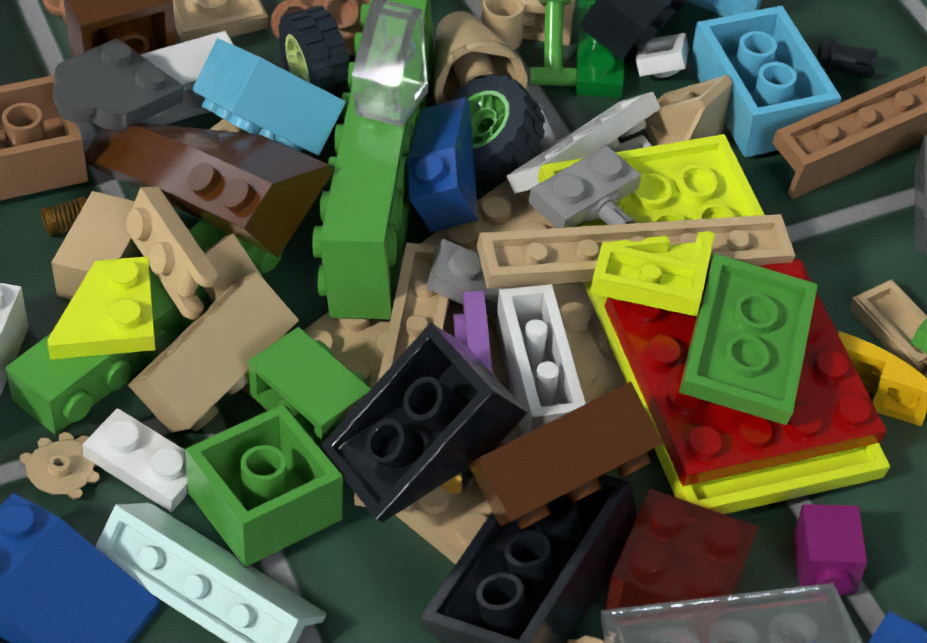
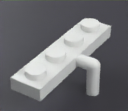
[507,91,661,194]

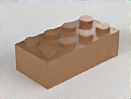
[0,75,88,201]

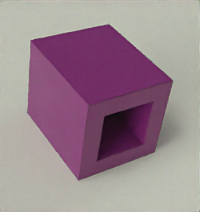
[793,504,867,597]

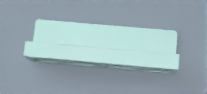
[95,503,327,643]

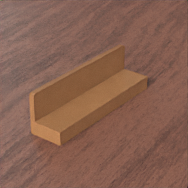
[772,66,927,199]

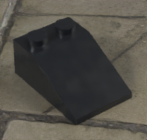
[319,322,528,523]

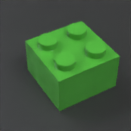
[185,404,343,567]

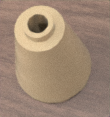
[433,11,528,105]

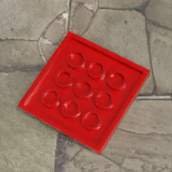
[604,258,887,487]

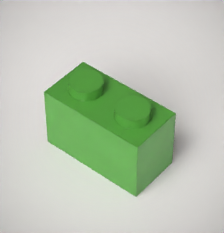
[248,327,371,447]

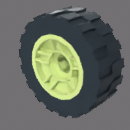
[278,5,351,99]

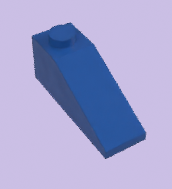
[407,97,478,232]

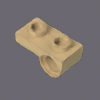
[481,0,575,50]

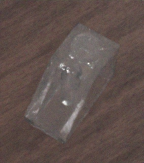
[352,0,428,127]

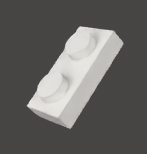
[83,408,188,513]

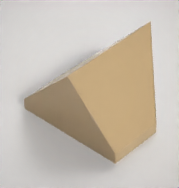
[644,75,733,146]

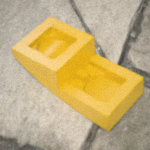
[838,331,927,427]

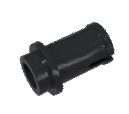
[816,37,877,78]

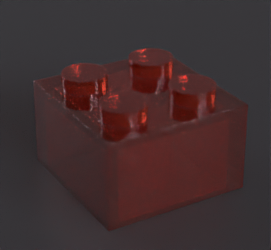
[605,488,758,643]

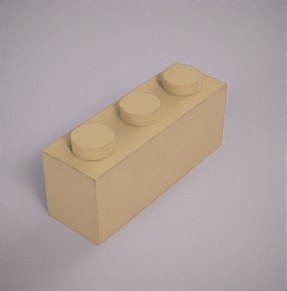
[128,272,299,433]

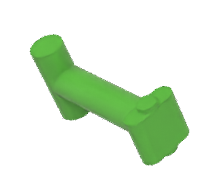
[529,0,577,87]

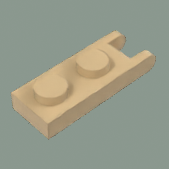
[125,187,218,320]

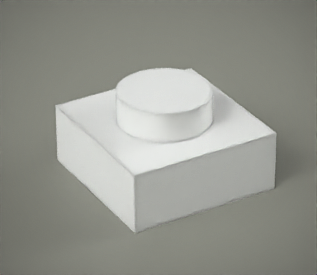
[636,33,689,78]

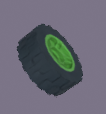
[446,74,545,186]

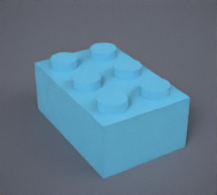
[690,6,841,157]
[192,38,346,156]

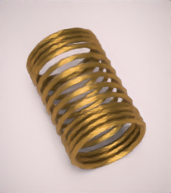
[41,196,87,236]

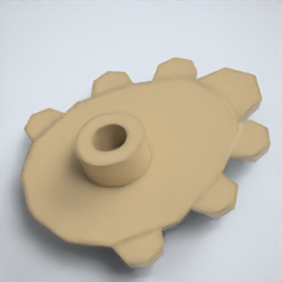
[20,432,100,500]

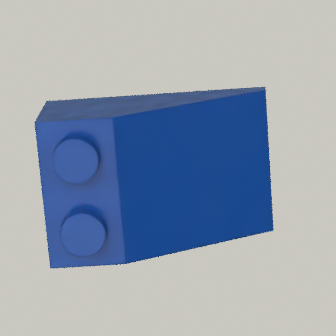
[0,493,160,643]

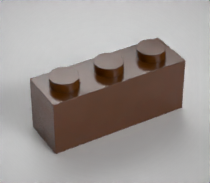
[469,382,663,529]

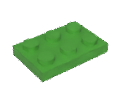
[679,253,818,425]

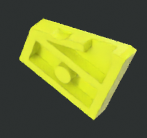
[590,231,715,316]
[47,256,156,360]

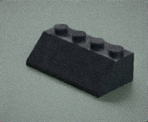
[420,474,639,643]

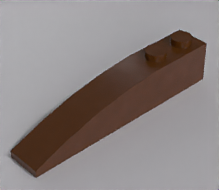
[84,122,334,258]

